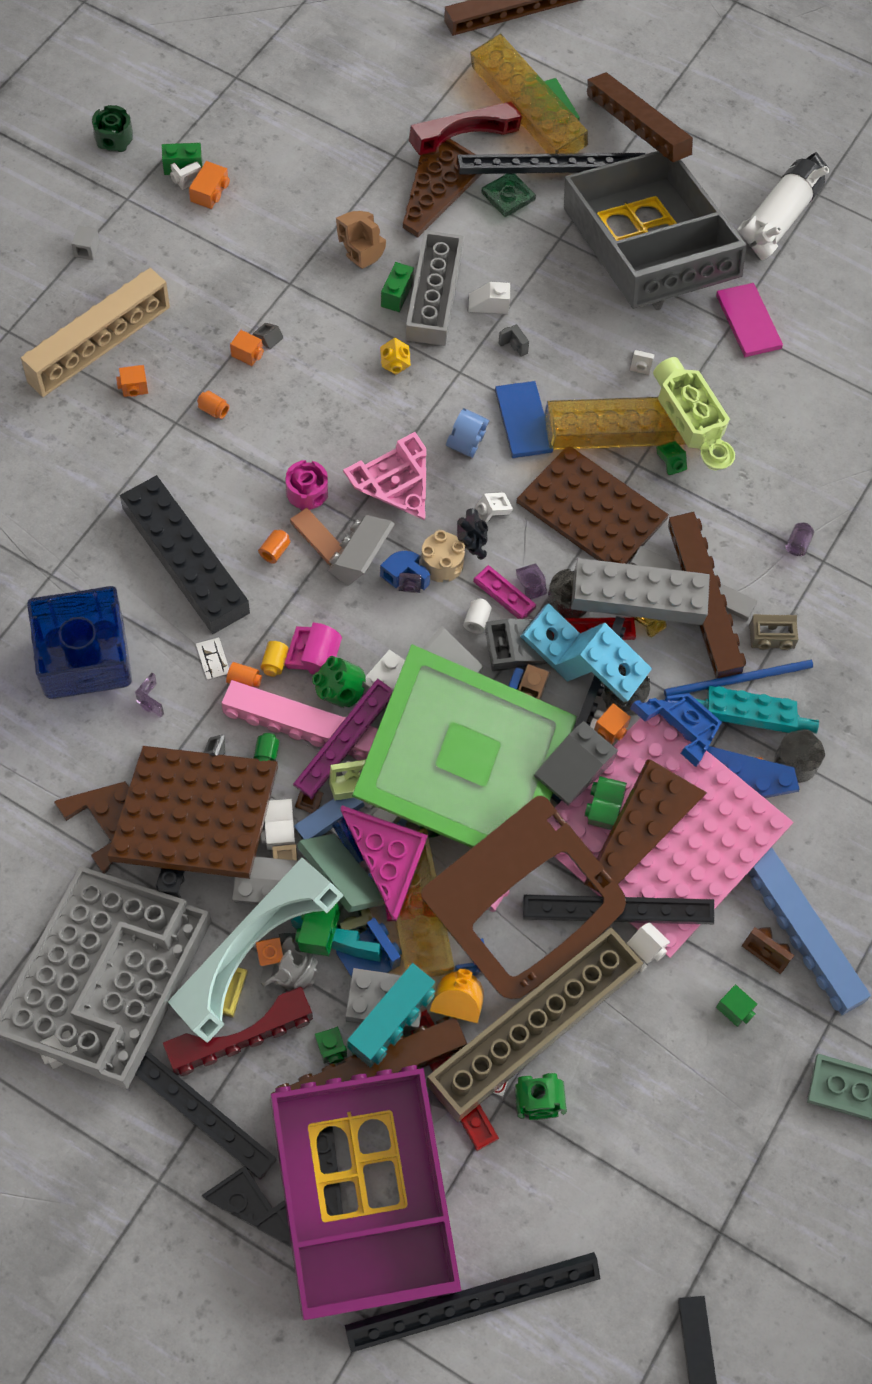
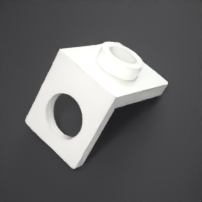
[630,350,654,375]

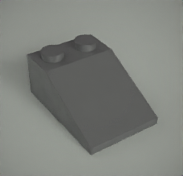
[534,721,618,806]

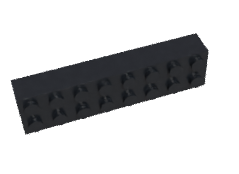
[120,475,250,635]

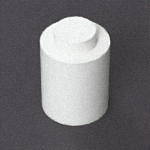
[463,598,492,634]

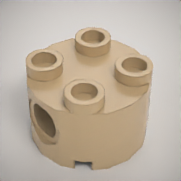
[421,530,465,582]

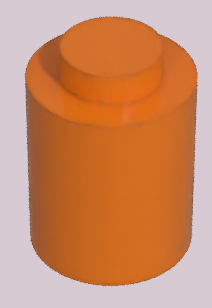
[258,530,291,564]
[226,662,262,688]

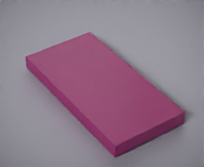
[716,283,783,357]

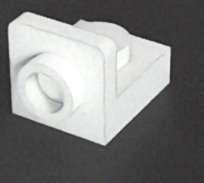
[170,162,201,190]
[475,493,513,523]

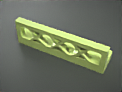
[329,760,366,801]

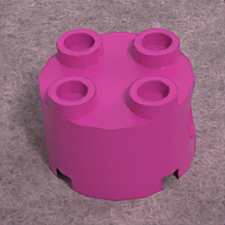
[285,460,328,511]

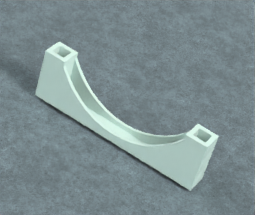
[168,858,343,1043]

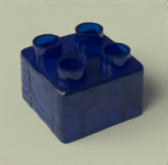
[27,586,132,699]

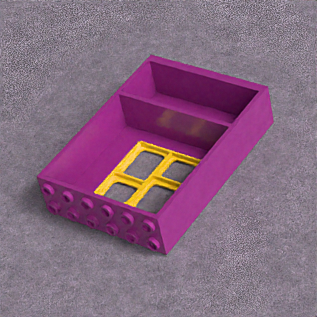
[270,1065,462,1321]

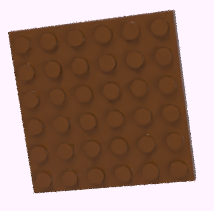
[108,746,278,879]

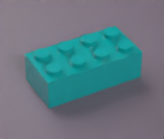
[347,963,436,1067]

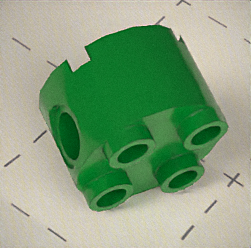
[312,656,366,708]
[515,1073,567,1120]

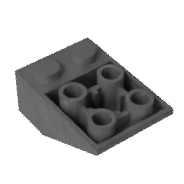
[485,619,553,671]

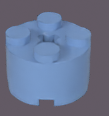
[446,408,490,458]

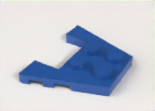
[630,693,722,767]

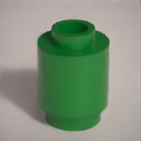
[253,733,280,761]

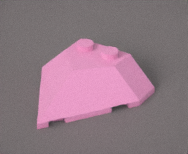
[343,432,426,520]

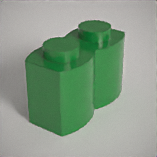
[585,776,627,830]

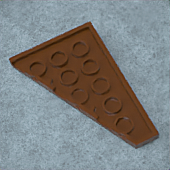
[403,139,482,238]

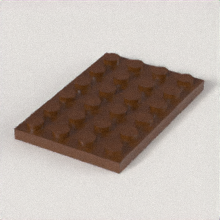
[516,445,669,564]

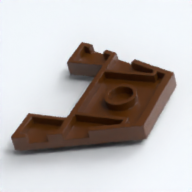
[54,781,129,874]

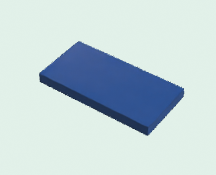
[495,381,554,458]

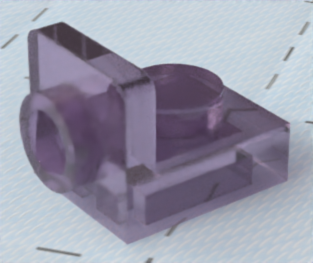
[516,563,547,599]

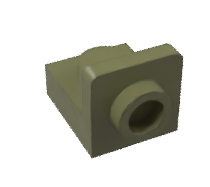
[340,908,373,934]

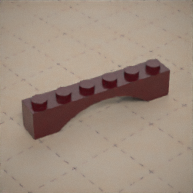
[409,102,522,155]
[163,987,313,1076]

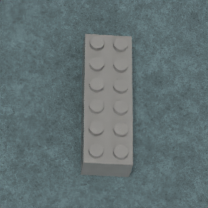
[405,230,464,346]
[571,558,710,625]

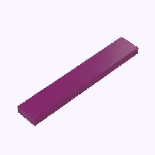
[293,678,393,799]

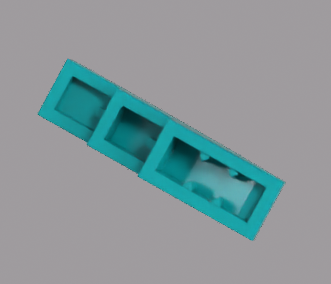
[290,915,382,962]

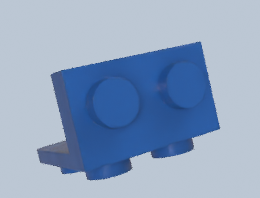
[336,918,402,978]

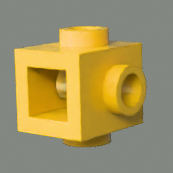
[380,338,411,375]

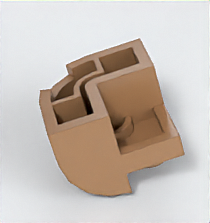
[336,211,386,269]

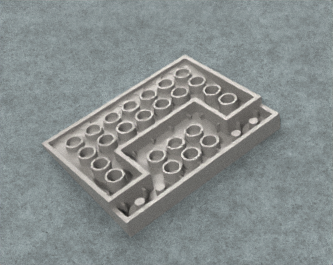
[0,866,212,1089]

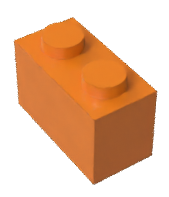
[189,161,230,209]

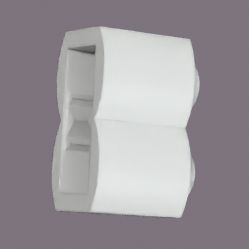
[261,799,295,850]

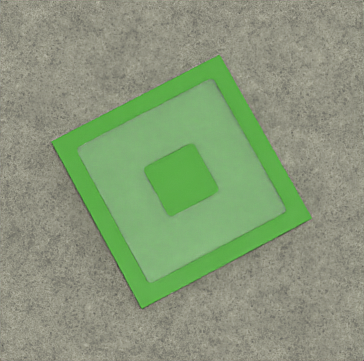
[352,644,577,848]

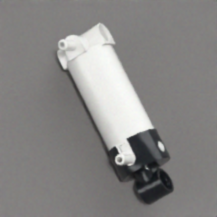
[737,152,829,260]

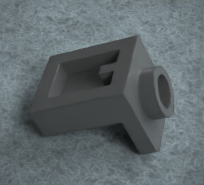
[498,324,529,357]

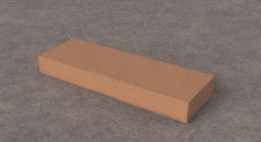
[290,508,342,566]

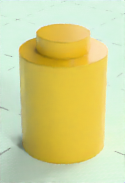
[260,641,289,677]

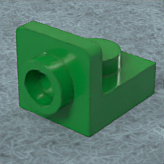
[656,441,687,475]
[315,1026,347,1064]

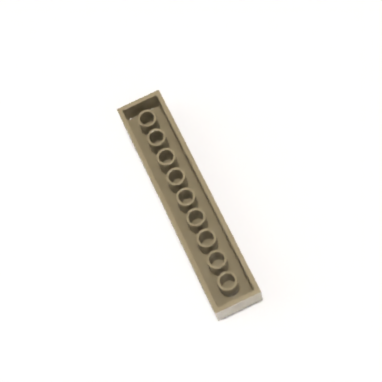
[426,927,644,1122]

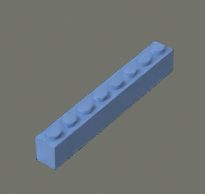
[748,847,871,1015]

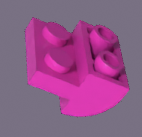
[284,622,342,674]

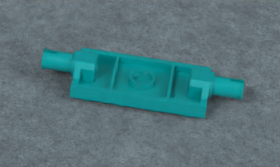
[696,686,819,734]

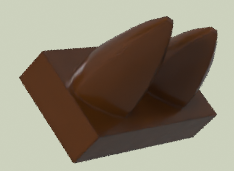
[742,927,794,974]

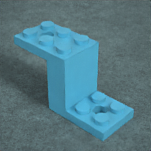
[520,603,652,702]

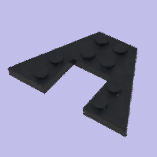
[202,1126,343,1247]

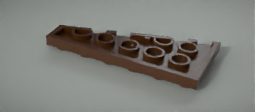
[584,759,707,893]

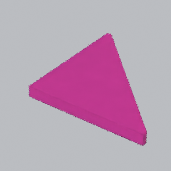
[340,805,428,922]

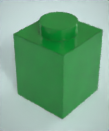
[716,984,757,1027]

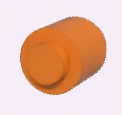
[197,390,230,419]

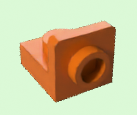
[256,937,283,966]

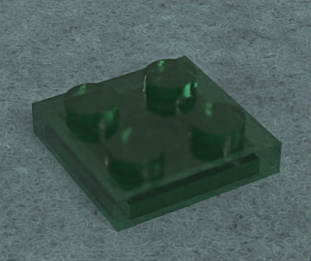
[481,174,536,217]

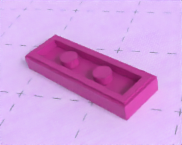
[473,565,537,619]

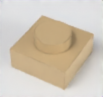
[272,844,298,861]

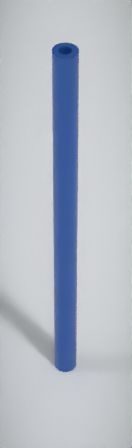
[664,659,813,698]

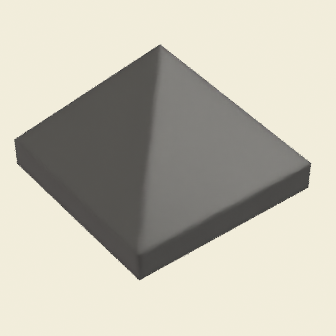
[203,734,225,756]

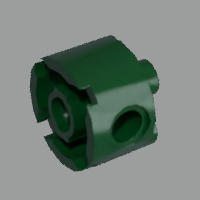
[92,105,133,152]

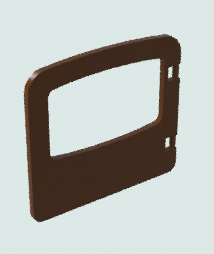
[421,796,626,999]

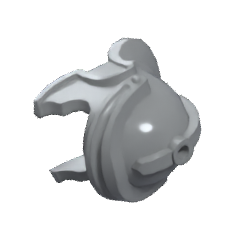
[261,936,318,990]

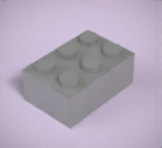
[346,968,422,1031]

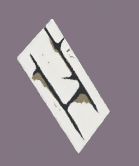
[196,637,229,680]

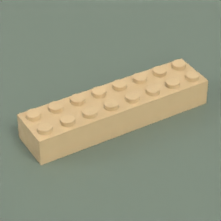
[21,268,170,397]

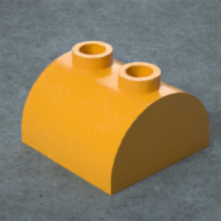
[430,969,484,1023]

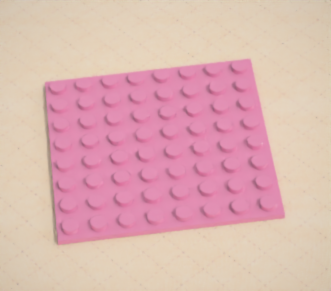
[547,714,794,958]

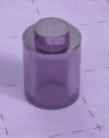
[785,522,814,556]

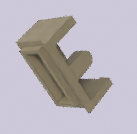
[749,614,799,650]

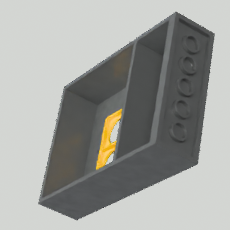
[564,151,747,309]

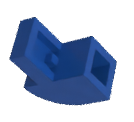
[380,551,430,590]

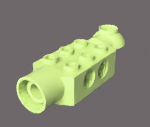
[653,357,735,471]

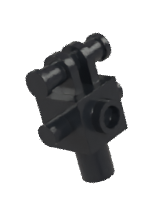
[457,508,488,560]

